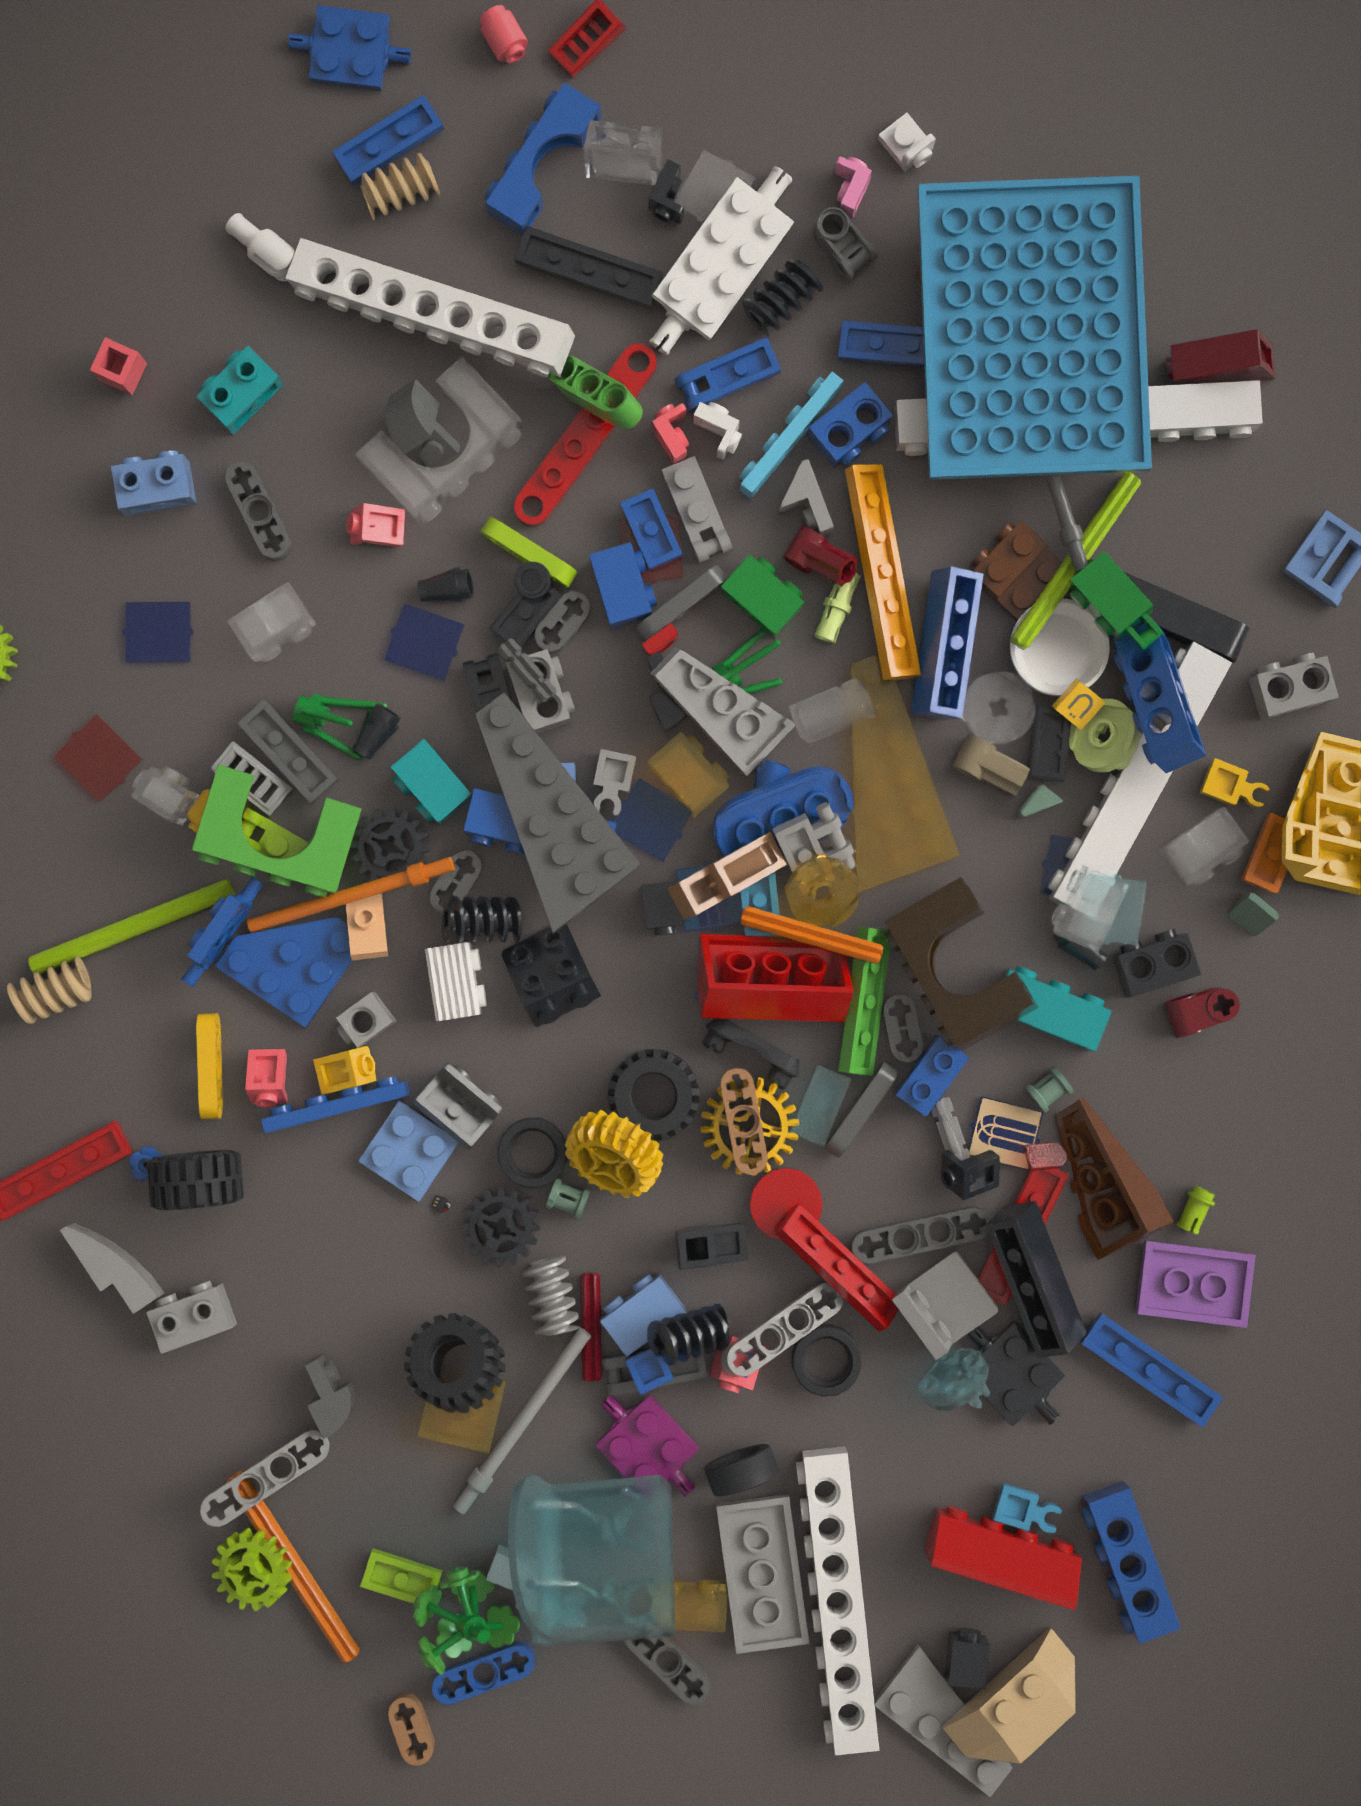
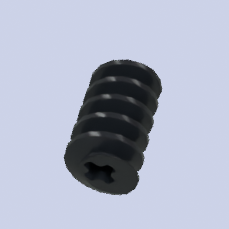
[742,259,824,338]
[442,896,522,943]
[647,1304,729,1366]

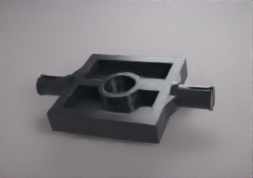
[961,1321,1065,1426]

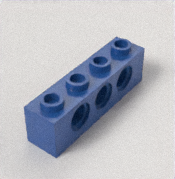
[1113,620,1207,773]
[1081,1481,1181,1644]

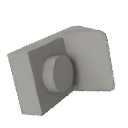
[779,459,834,537]

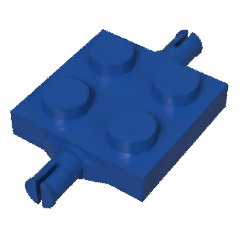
[288,5,412,91]
[181,876,265,987]

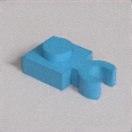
[992,1482,1062,1533]

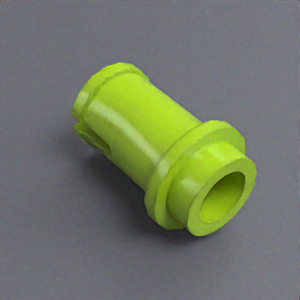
[1176,1185,1215,1235]

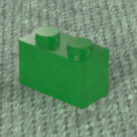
[720,554,804,640]

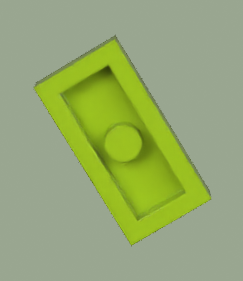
[360,1548,443,1604]

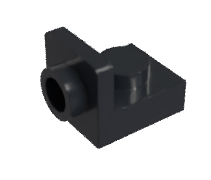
[648,159,684,224]
[941,1150,1000,1200]

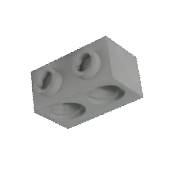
[506,649,575,733]
[1249,653,1339,721]

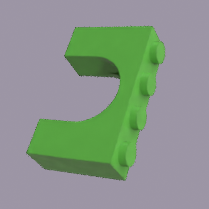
[192,764,362,898]

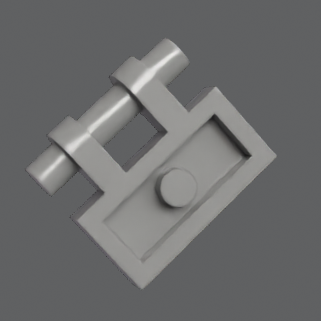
[772,802,856,894]

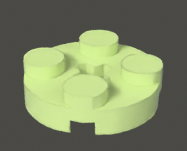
[1069,699,1141,772]

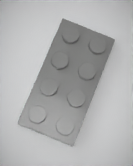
[716,1494,809,1654]

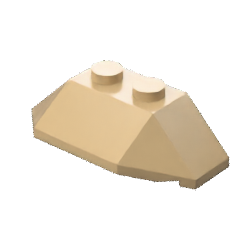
[941,1627,1076,1764]

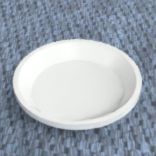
[1010,598,1110,697]

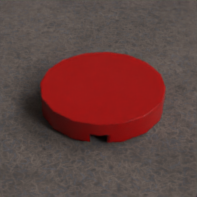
[749,1167,823,1241]

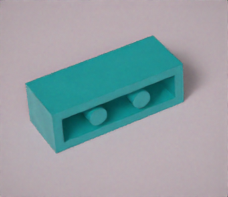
[1001,965,1112,1052]

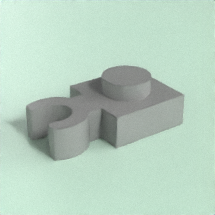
[593,749,637,817]

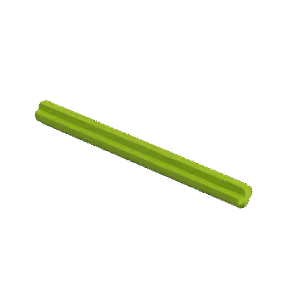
[1011,472,1141,650]
[28,879,235,974]

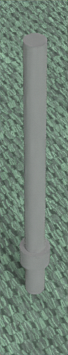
[453,1328,591,1514]

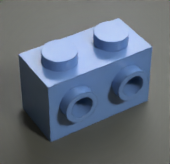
[111,451,197,516]

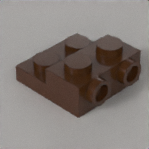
[971,520,1062,622]

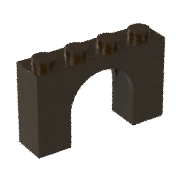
[885,877,1039,1051]

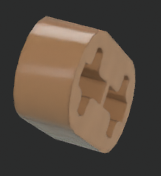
[388,1692,435,1766]

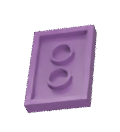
[1135,1240,1256,1328]

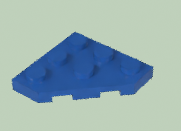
[215,917,352,1028]

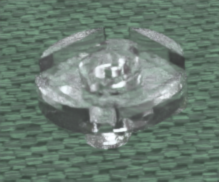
[962,671,1036,745]

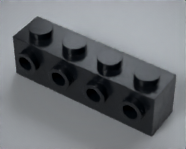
[985,1201,1087,1358]

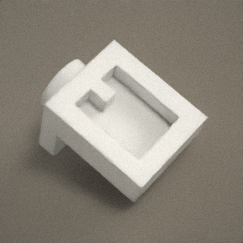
[878,112,936,172]

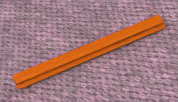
[226,1470,360,1663]

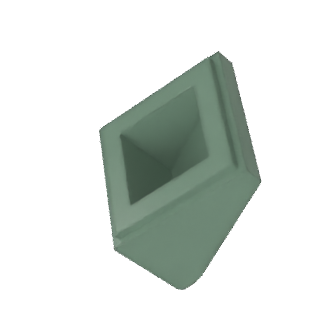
[1016,785,1063,819]
[1228,893,1280,936]

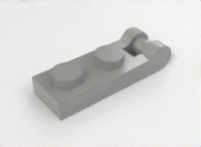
[661,456,733,563]

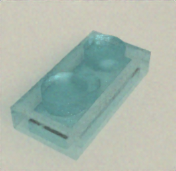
[790,1065,851,1146]

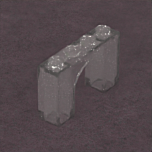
[355,356,524,525]

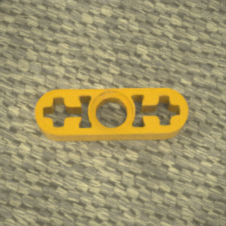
[196,1013,223,1120]

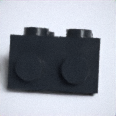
[502,924,601,1028]

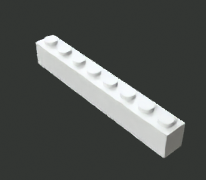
[1048,642,1232,919]

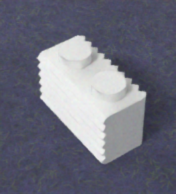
[425,942,487,1021]

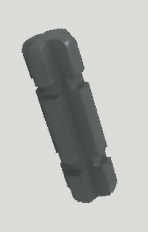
[498,638,556,703]

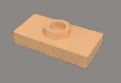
[346,893,388,961]

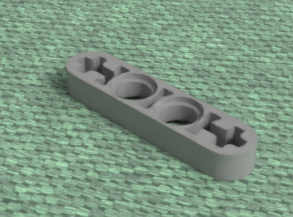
[721,1283,843,1377]
[200,1429,330,1527]

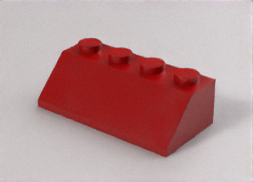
[697,934,854,1022]
[924,1505,1082,1610]

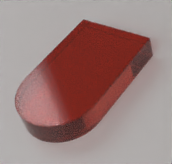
[1023,1142,1068,1171]

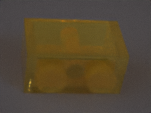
[647,732,729,819]

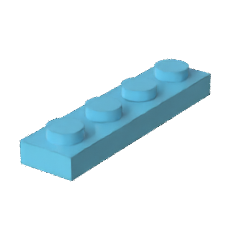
[739,372,843,500]

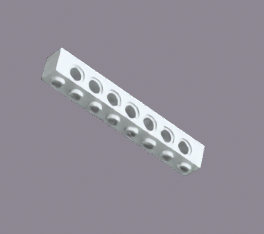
[285,238,575,377]
[796,1446,879,1756]

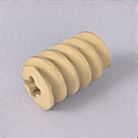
[360,153,441,220]
[7,956,92,1024]

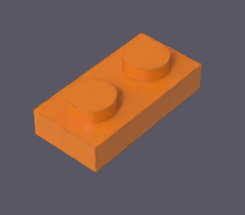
[1240,813,1287,895]

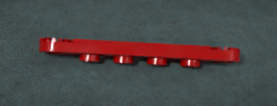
[514,344,657,527]

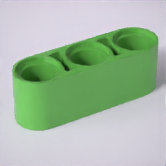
[548,354,643,430]

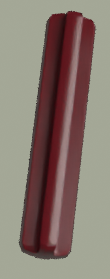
[580,1272,602,1382]

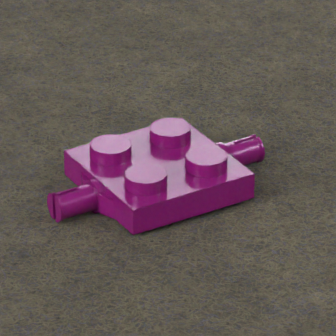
[595,1394,699,1499]

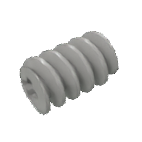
[522,1255,580,1336]

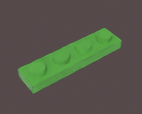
[838,926,891,1076]

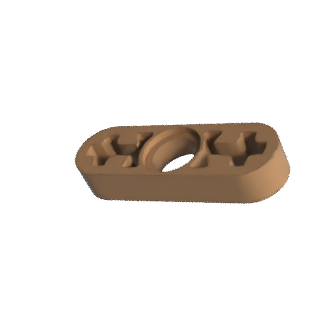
[720,1068,768,1175]

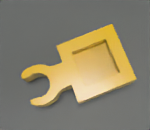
[1199,758,1270,808]

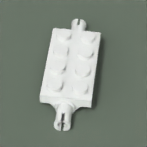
[649,166,794,355]

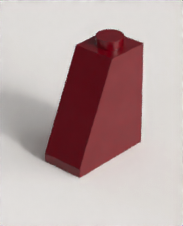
[1166,329,1275,385]

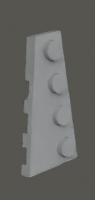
[650,647,797,776]
[874,1644,1013,1797]

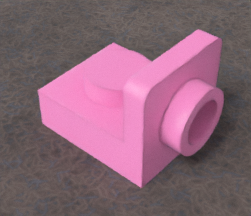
[835,156,872,221]

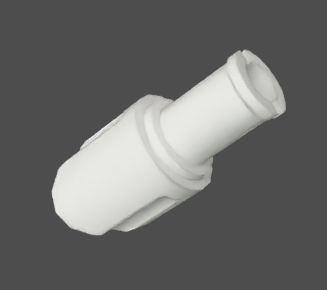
[225,213,295,281]

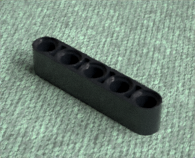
[1088,559,1250,663]

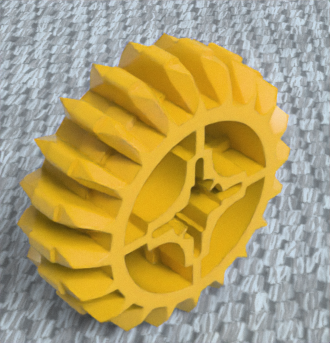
[700,1077,799,1176]
[565,1110,663,1198]

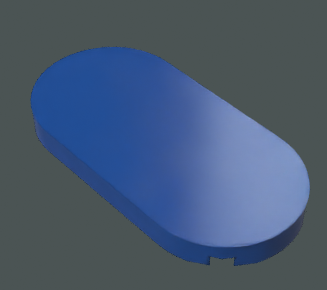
[712,766,854,856]

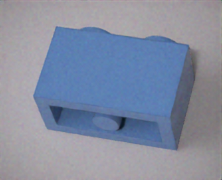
[600,1273,686,1357]

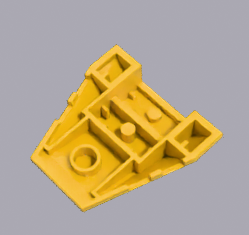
[1282,732,1361,895]

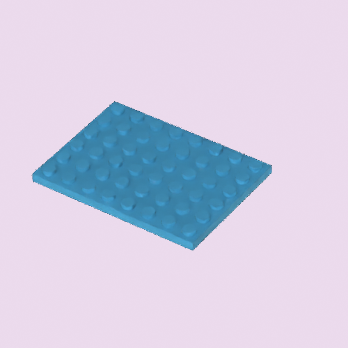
[917,175,1152,480]

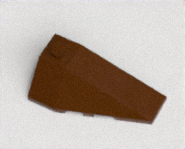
[1055,1098,1174,1260]

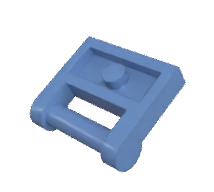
[1282,510,1361,608]

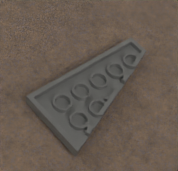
[475,692,641,934]

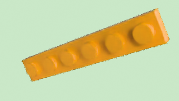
[845,464,921,680]

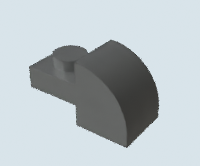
[305,1354,356,1439]

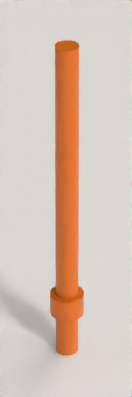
[247,857,455,933]

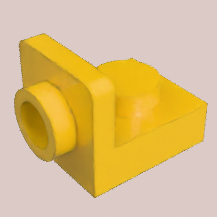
[313,1046,376,1095]

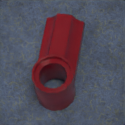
[782,526,858,587]

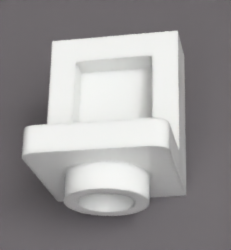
[693,402,742,460]

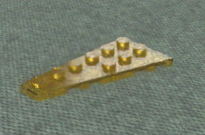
[850,654,960,893]

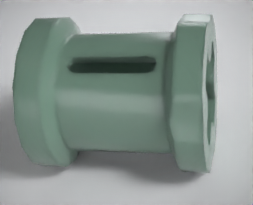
[1025,1066,1074,1113]
[545,1177,591,1221]

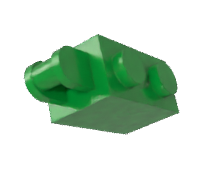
[1070,551,1163,651]

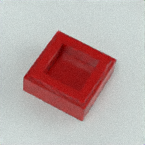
[642,623,678,657]

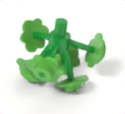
[413,1566,520,1675]

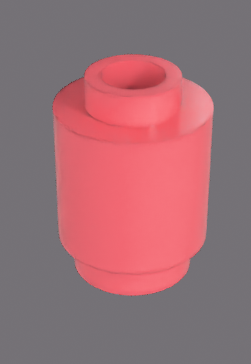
[479,5,528,63]

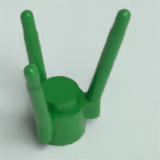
[712,629,782,694]
[293,694,388,760]

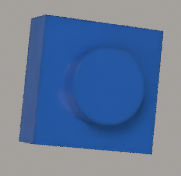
[625,1348,674,1395]

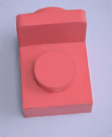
[652,403,689,464]
[346,503,405,547]
[245,1049,288,1108]

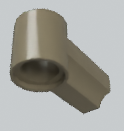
[951,734,1030,797]

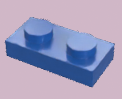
[620,488,683,571]

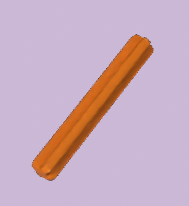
[740,906,883,964]

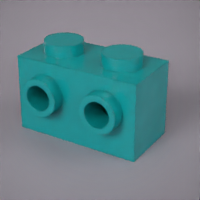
[196,346,284,435]

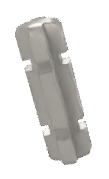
[931,1097,970,1161]

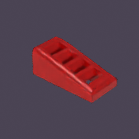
[548,0,627,78]

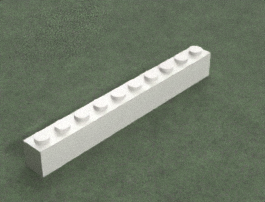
[894,380,1263,456]

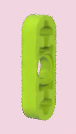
[480,516,578,588]

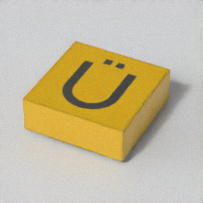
[1052,678,1106,730]

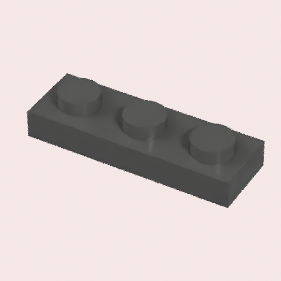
[237,699,339,804]

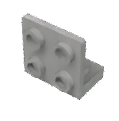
[892,1251,999,1360]

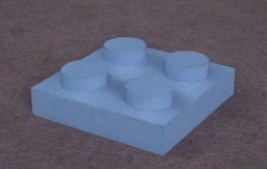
[359,1100,459,1202]

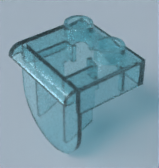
[508,1475,675,1646]

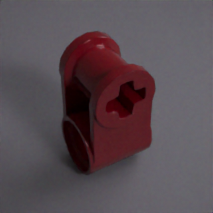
[1164,987,1240,1038]

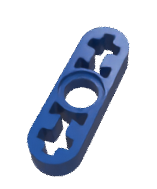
[432,1641,535,1705]

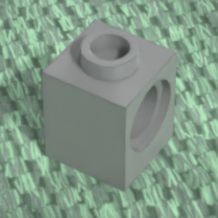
[336,992,397,1048]

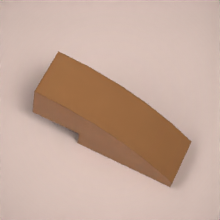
[667,832,787,920]

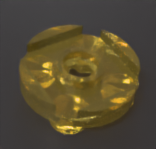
[784,854,859,927]

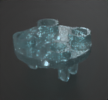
[918,1347,990,1411]

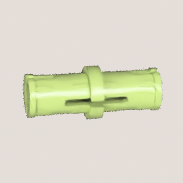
[814,573,861,644]

